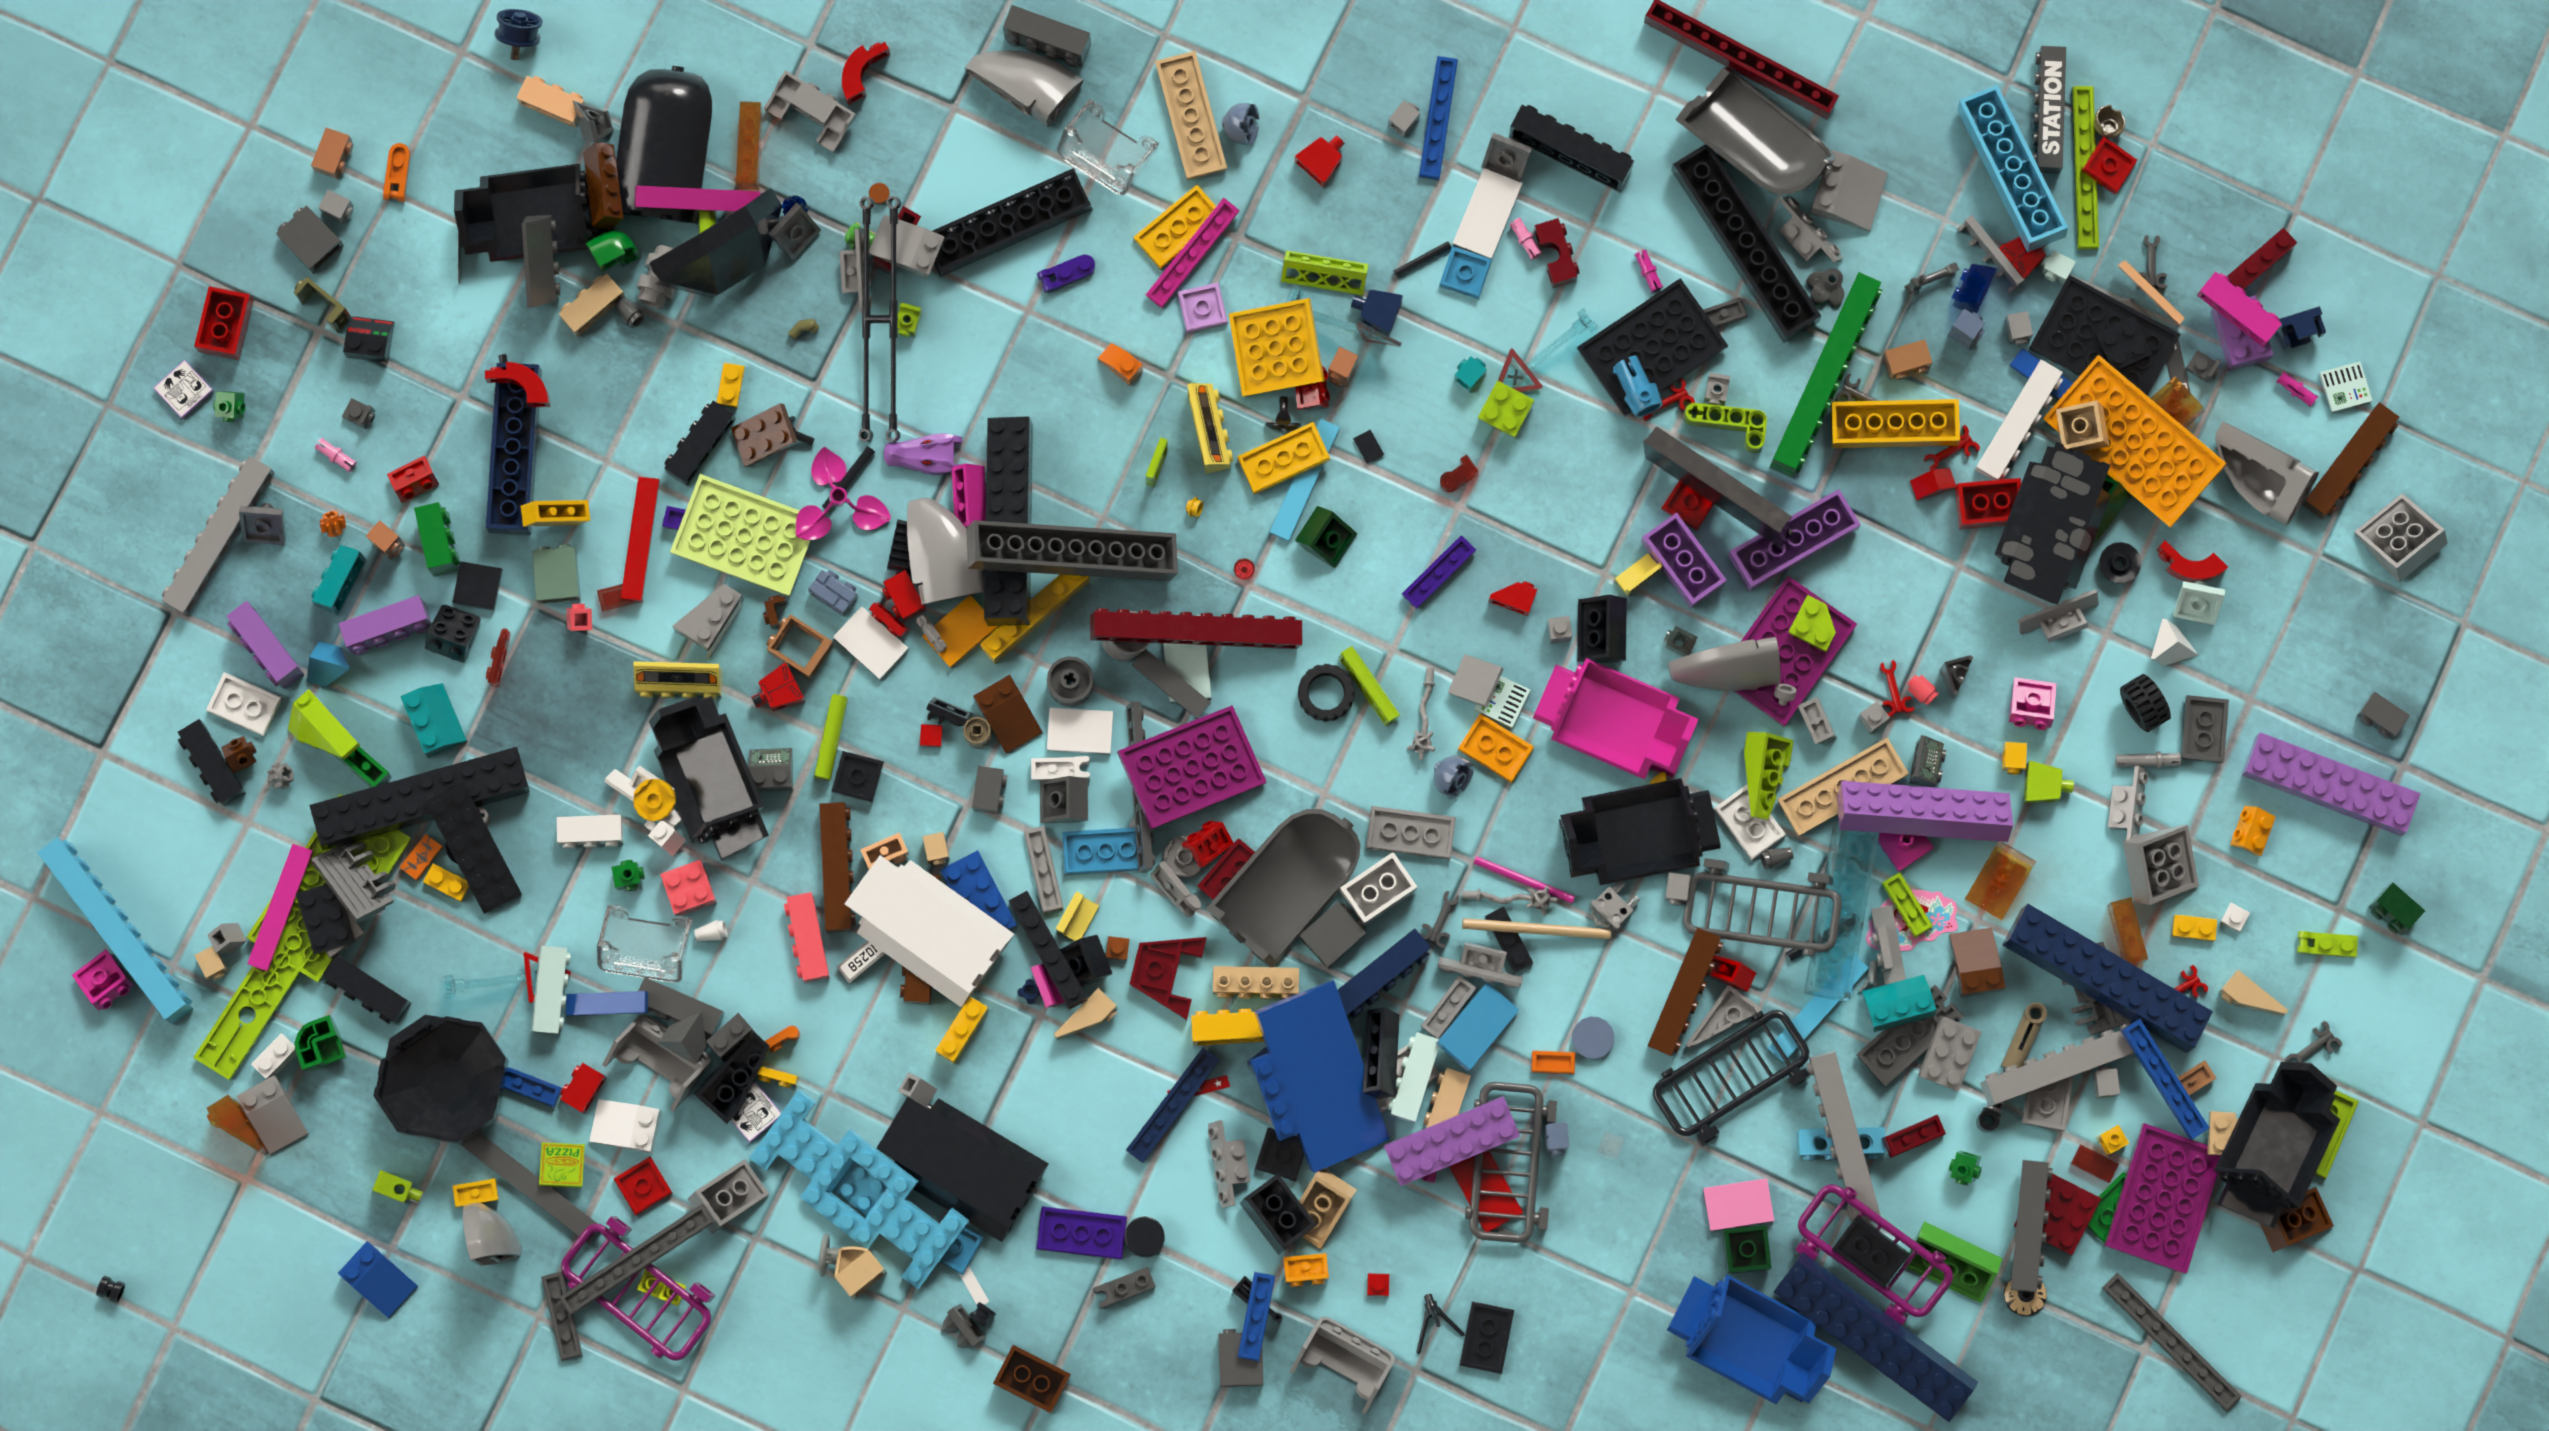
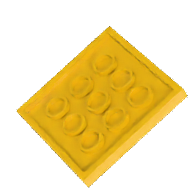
[1229,298,1324,397]

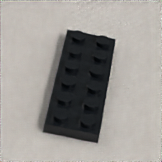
[424,781,522,914]

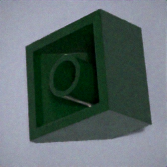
[1295,506,1357,568]

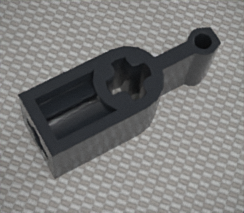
[1232,1276,1283,1323]

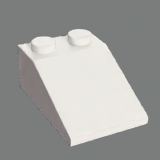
[590,1099,662,1154]

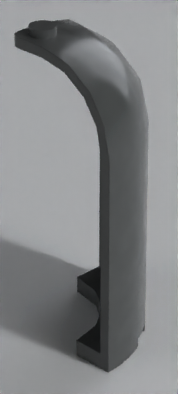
[1675,67,1836,194]
[1206,809,1361,967]

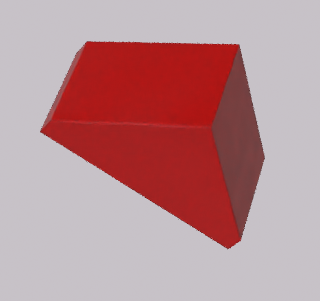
[1910,468,1956,501]

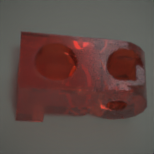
[1440,454,1479,493]

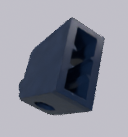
[1351,290,1403,336]

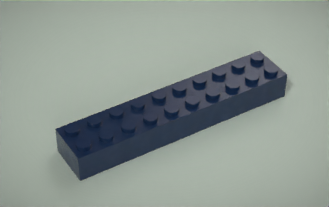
[2002,904,2213,1053]
[1247,928,1431,1076]
[1774,1252,1978,1422]

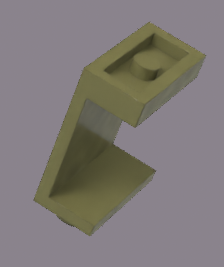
[293,277,352,333]

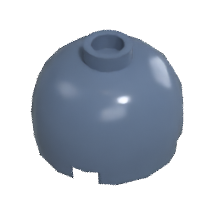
[1222,103,1259,145]
[1434,755,1474,799]

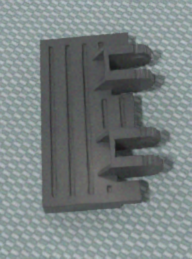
[312,841,396,924]
[2061,941,2131,1035]

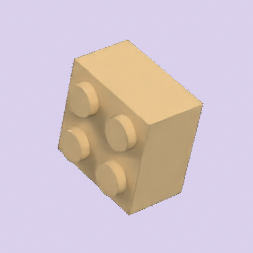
[2056,400,2109,452]

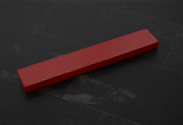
[621,476,660,602]

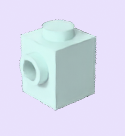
[2041,250,2076,285]

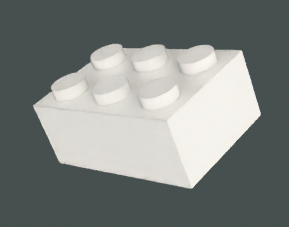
[1340,852,1417,925]

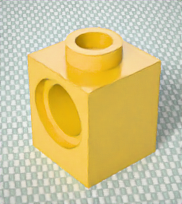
[2002,742,2027,775]
[2096,1125,2129,1156]

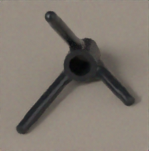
[1416,1294,1464,1354]

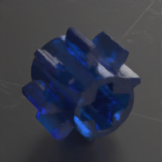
[782,195,808,216]

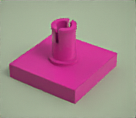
[1874,833,1934,872]

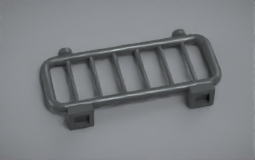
[1683,858,1842,956]
[1465,1082,1557,1243]

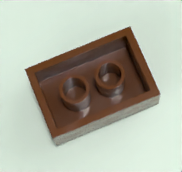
[993,1345,1072,1414]

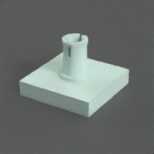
[2173,581,2225,625]

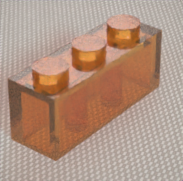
[2107,897,2148,965]

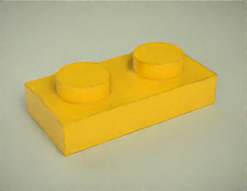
[716,363,745,408]
[423,863,469,902]
[2172,914,2217,941]
[756,1066,799,1089]
[452,1179,499,1208]

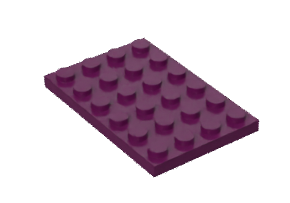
[1733,576,1857,727]
[1117,705,1267,830]
[2104,1123,2221,1274]

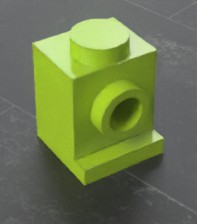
[897,302,922,337]

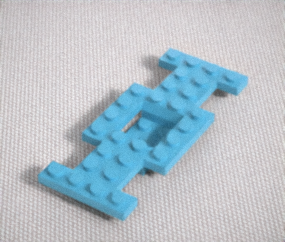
[749,1090,969,1289]

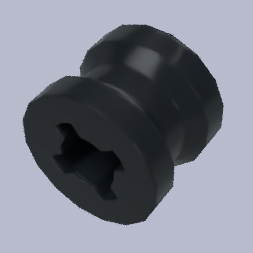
[969,1302,996,1328]

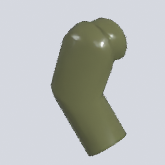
[787,319,819,340]

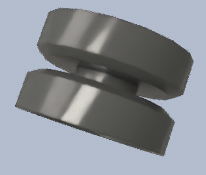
[1047,656,1094,707]

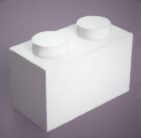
[251,1033,297,1079]

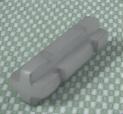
[916,614,947,653]

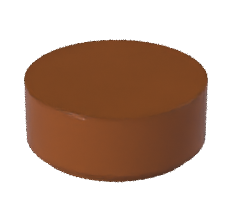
[869,183,890,205]

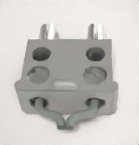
[1589,881,1640,931]

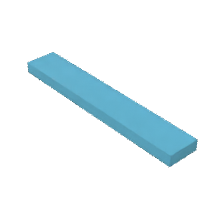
[1270,419,1340,542]
[1767,954,1869,1063]

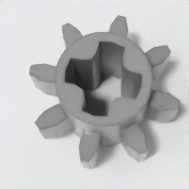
[267,762,294,789]

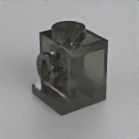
[1663,626,1698,657]

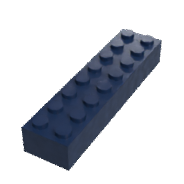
[486,363,542,535]

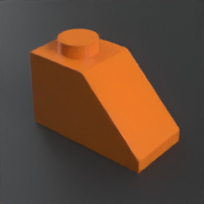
[1098,343,1143,386]

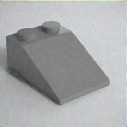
[869,215,944,278]
[237,1075,309,1155]
[688,1159,769,1234]

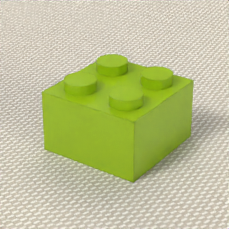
[1477,380,1535,439]

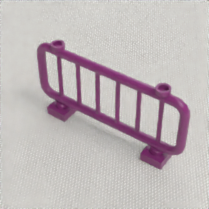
[1795,1184,1953,1325]
[561,1216,716,1361]

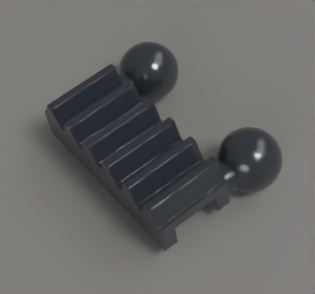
[887,519,912,575]

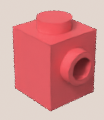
[566,603,592,631]

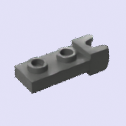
[1092,1267,1156,1309]

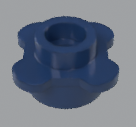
[1017,979,1041,1005]

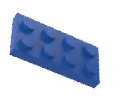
[940,850,1017,930]

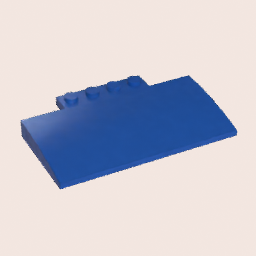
[1250,980,1390,1173]

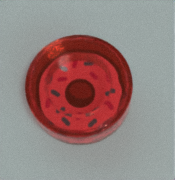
[1234,558,1255,580]

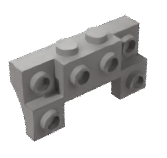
[764,70,856,153]

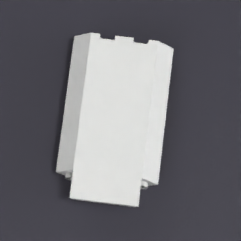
[845,855,1014,1007]

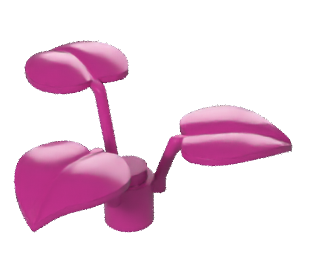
[796,447,891,540]

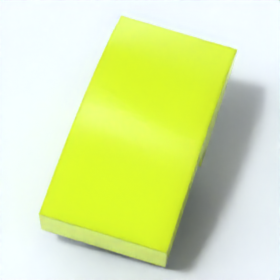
[636,1269,686,1306]

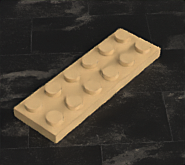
[1155,51,1227,180]
[1777,737,1909,837]

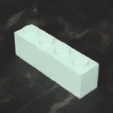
[531,945,570,1034]
[1388,1032,1439,1124]

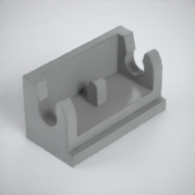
[1798,697,1837,744]

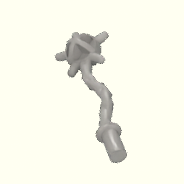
[1407,668,1435,760]
[1462,886,1558,915]

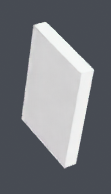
[833,606,909,680]
[206,672,283,737]
[1047,708,1113,754]
[1713,784,1786,861]

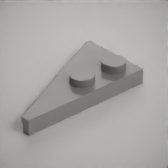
[1685,985,1762,1049]

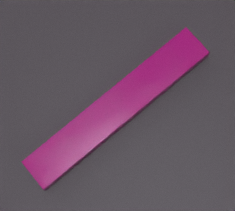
[635,186,760,211]
[1145,198,1240,308]
[247,844,314,972]

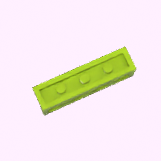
[1281,250,1369,295]

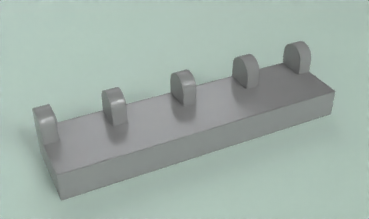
[1957,215,2024,294]

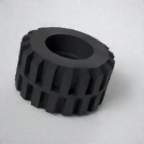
[2120,674,2171,732]

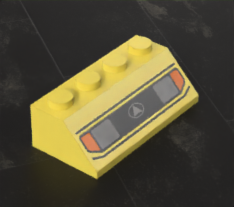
[1187,383,1233,474]
[633,661,723,700]

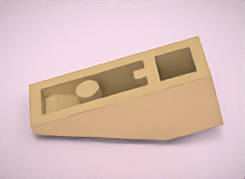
[2219,970,2289,1016]
[1054,988,1117,1040]

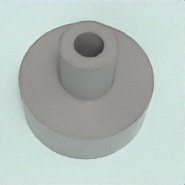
[1774,684,1797,706]

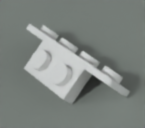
[604,766,682,828]

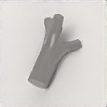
[1859,960,1879,993]

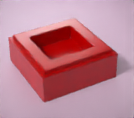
[920,724,943,747]

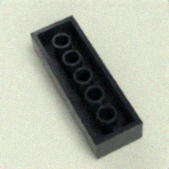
[1509,105,1634,193]

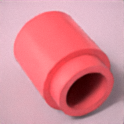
[1907,675,1939,706]

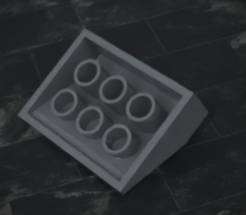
[522,215,561,308]

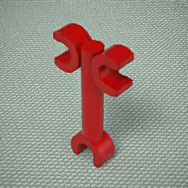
[1643,378,1695,421]
[1923,425,1980,471]
[1880,660,1915,717]
[2174,965,2208,998]

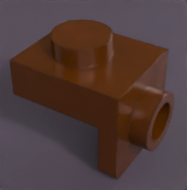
[763,595,787,630]

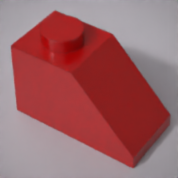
[1488,581,1537,616]
[1706,955,1756,992]

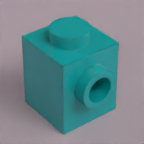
[1454,356,1487,392]

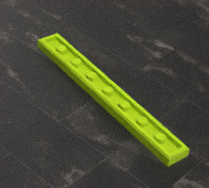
[2072,86,2099,250]

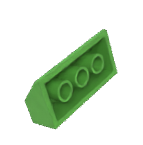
[1904,1221,2003,1303]

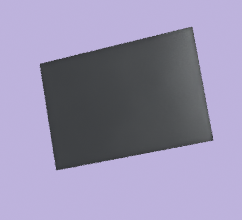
[1353,430,1384,464]

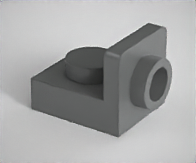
[2185,350,2221,382]
[342,398,375,429]

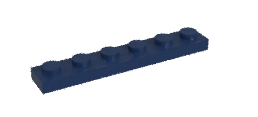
[1126,1047,1220,1163]

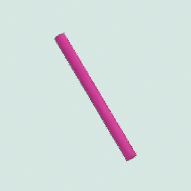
[1473,856,1575,904]

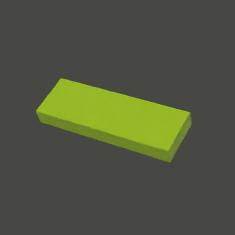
[1881,872,1933,938]

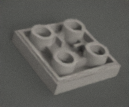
[1448,654,1504,708]

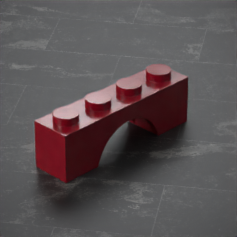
[2227,227,2297,291]

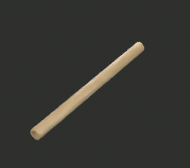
[1462,918,1611,940]

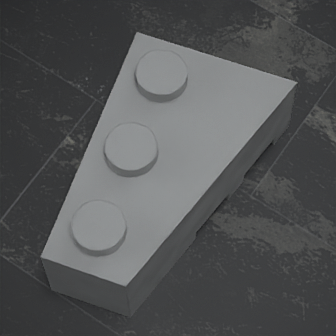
[672,584,744,652]

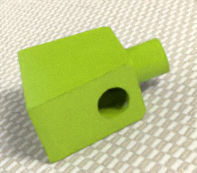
[2023,761,2074,804]
[372,1170,423,1204]

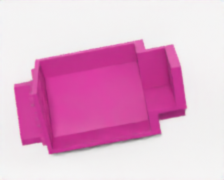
[1533,658,1699,779]

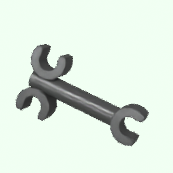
[2136,235,2167,290]
[1904,262,1959,294]
[1835,374,1889,402]
[1420,891,1459,949]
[2285,1021,2342,1063]

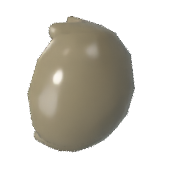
[2094,105,2126,139]

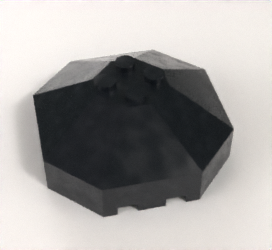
[373,1014,509,1145]

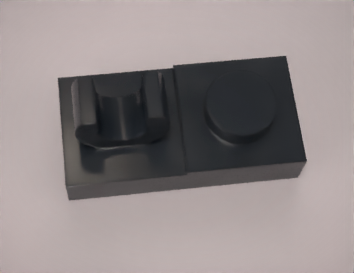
[926,697,973,727]

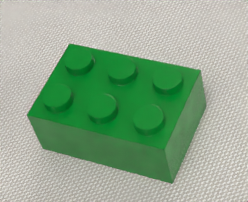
[414,502,460,577]

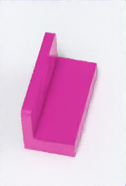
[1031,964,1064,1007]

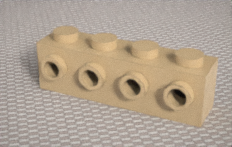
[1213,966,1299,999]

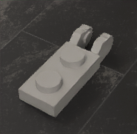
[1150,861,1201,917]

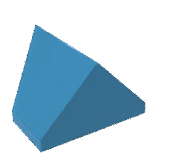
[306,641,350,687]

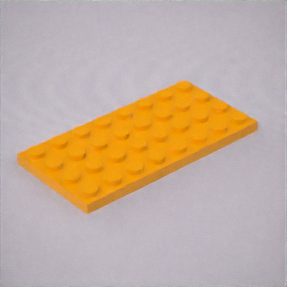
[2043,355,2227,528]

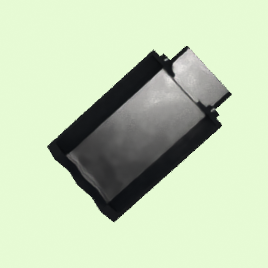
[876,1097,1049,1242]

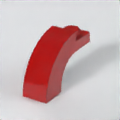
[842,42,890,105]
[485,362,551,407]
[2157,540,2228,583]

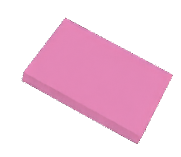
[1703,1178,1774,1231]

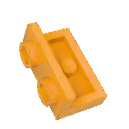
[2230,806,2276,856]
[1283,1253,1329,1287]

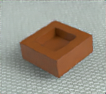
[1106,936,1130,961]

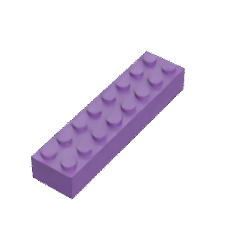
[2242,732,2421,836]
[1837,781,2013,842]

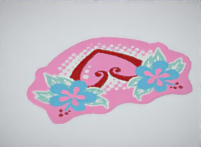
[1866,890,1958,951]

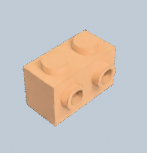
[860,832,909,869]

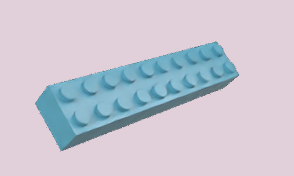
[37,837,193,1024]

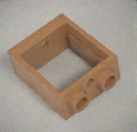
[766,614,834,680]

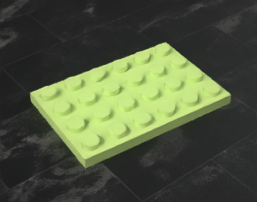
[670,474,811,597]

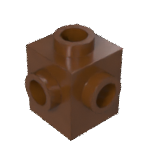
[221,736,257,773]

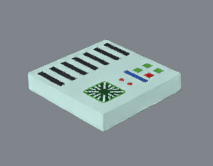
[2319,361,2373,413]
[1474,676,1530,728]

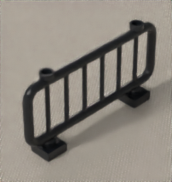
[1653,1010,1810,1146]

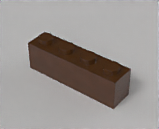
[583,141,623,230]

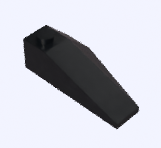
[694,1031,770,1124]

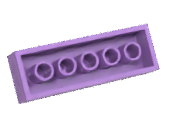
[1728,489,1861,592]
[1384,1096,1520,1186]

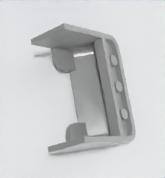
[602,1015,711,1112]
[1289,1317,1395,1414]

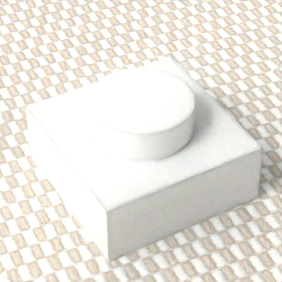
[2220,903,2250,932]

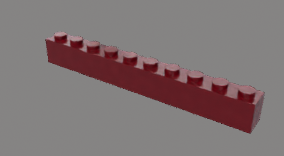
[1644,0,1839,120]
[1090,608,1302,649]

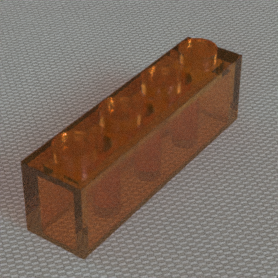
[736,101,763,190]

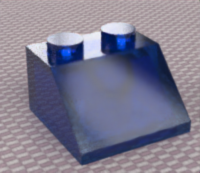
[1951,264,1997,313]

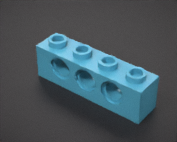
[1797,1127,1886,1161]

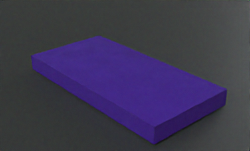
[1036,1206,1127,1260]

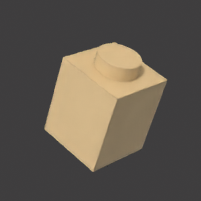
[923,832,950,866]
[194,946,229,981]

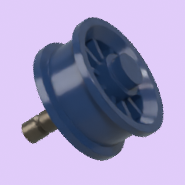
[494,9,543,60]

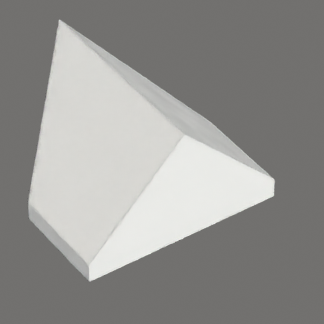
[2151,619,2198,666]

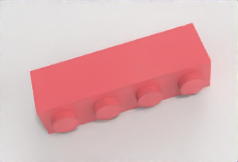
[784,892,830,983]

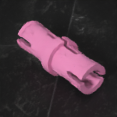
[1510,218,1542,260]
[315,438,357,473]

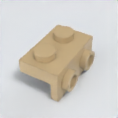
[2207,1111,2238,1156]

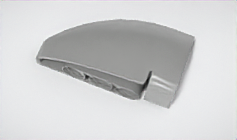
[964,50,1084,128]
[2215,422,2319,526]
[907,497,985,604]
[1668,637,1780,691]
[463,1202,522,1266]

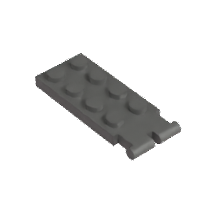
[1856,985,1964,1087]

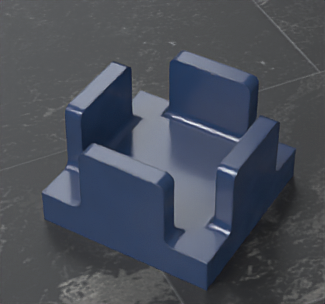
[2275,306,2326,349]

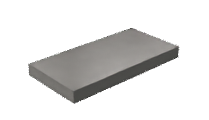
[1366,806,1456,860]

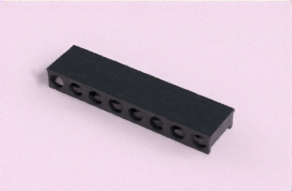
[933,168,1093,277]
[1643,426,1793,549]

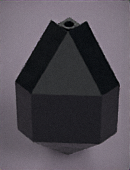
[649,188,782,298]

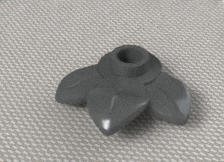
[1806,268,1844,307]

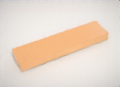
[2117,261,2184,324]

